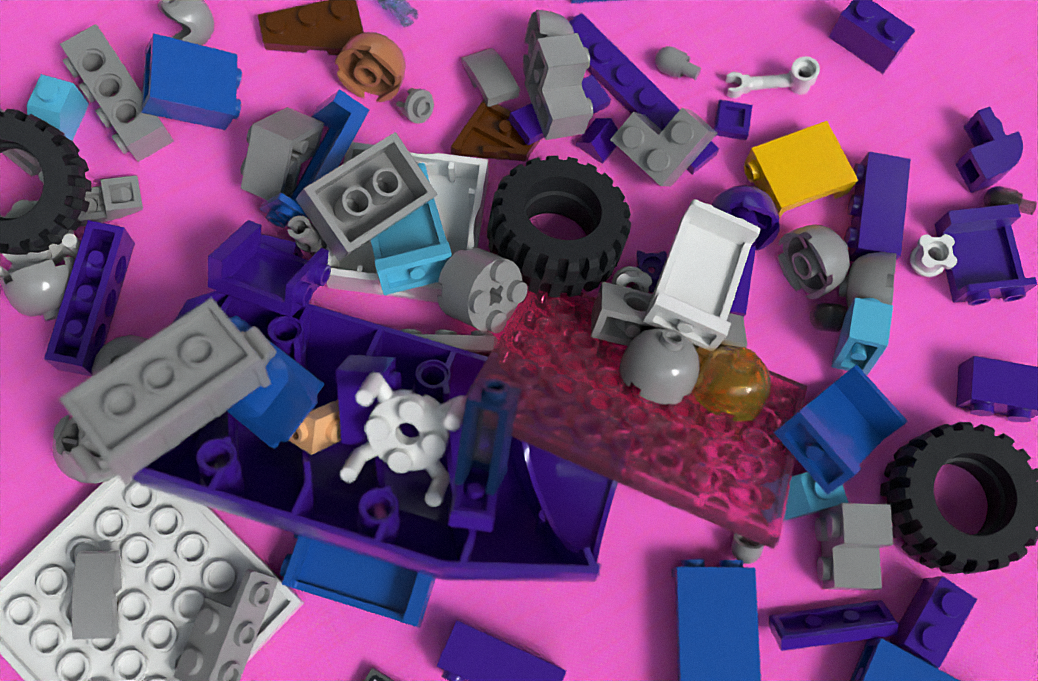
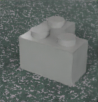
[524,33,593,140]
[240,107,324,200]
[610,107,718,186]
[815,503,893,591]

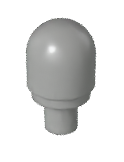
[655,46,701,80]

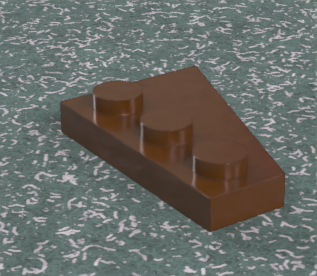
[257,0,364,55]

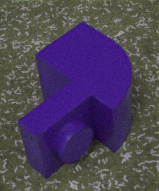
[955,106,1023,193]

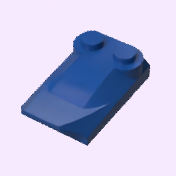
[226,315,325,449]

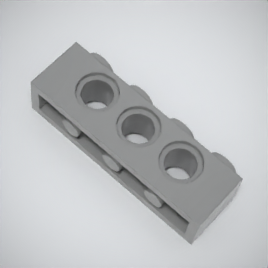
[60,24,174,162]
[591,281,747,371]

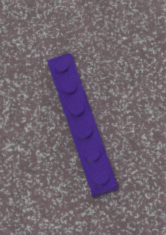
[569,12,719,175]

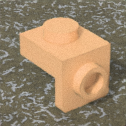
[289,400,341,455]

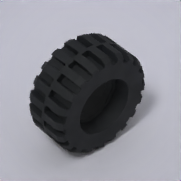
[0,108,92,255]
[487,156,631,297]
[880,422,1038,575]

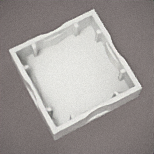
[326,142,489,302]

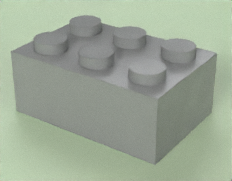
[296,132,438,261]

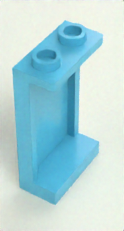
[371,163,452,295]

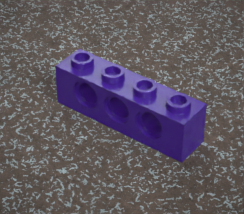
[44,220,135,376]

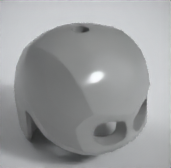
[157,0,215,46]

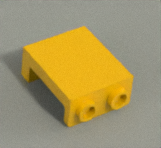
[744,121,858,219]

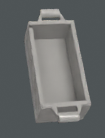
[58,298,277,485]

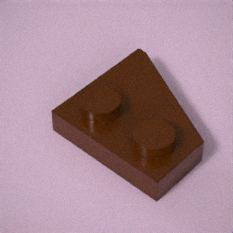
[451,100,541,161]

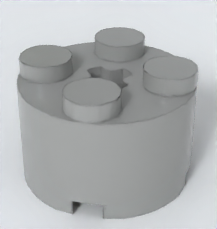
[437,247,528,333]

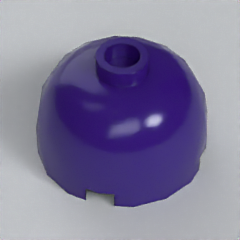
[711,185,780,251]

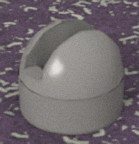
[731,530,765,564]

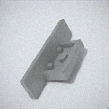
[173,569,278,681]

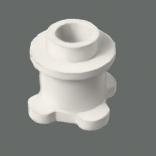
[910,234,957,277]
[612,266,652,293]

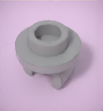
[396,88,434,124]

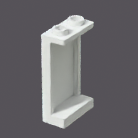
[643,199,760,352]

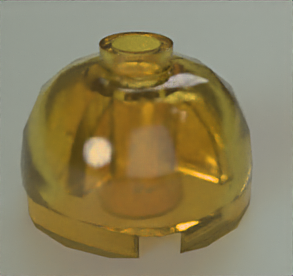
[692,346,772,422]

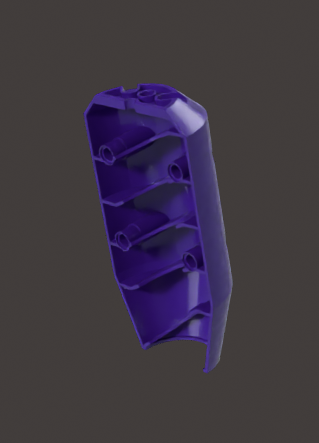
[132,290,633,582]

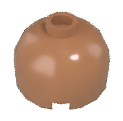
[335,32,406,102]

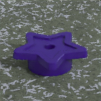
[636,250,667,293]

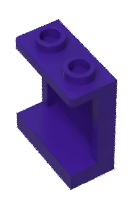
[934,204,1038,306]
[208,220,331,318]

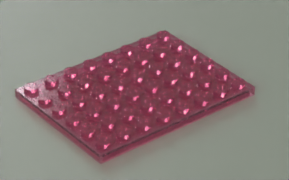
[462,291,807,549]

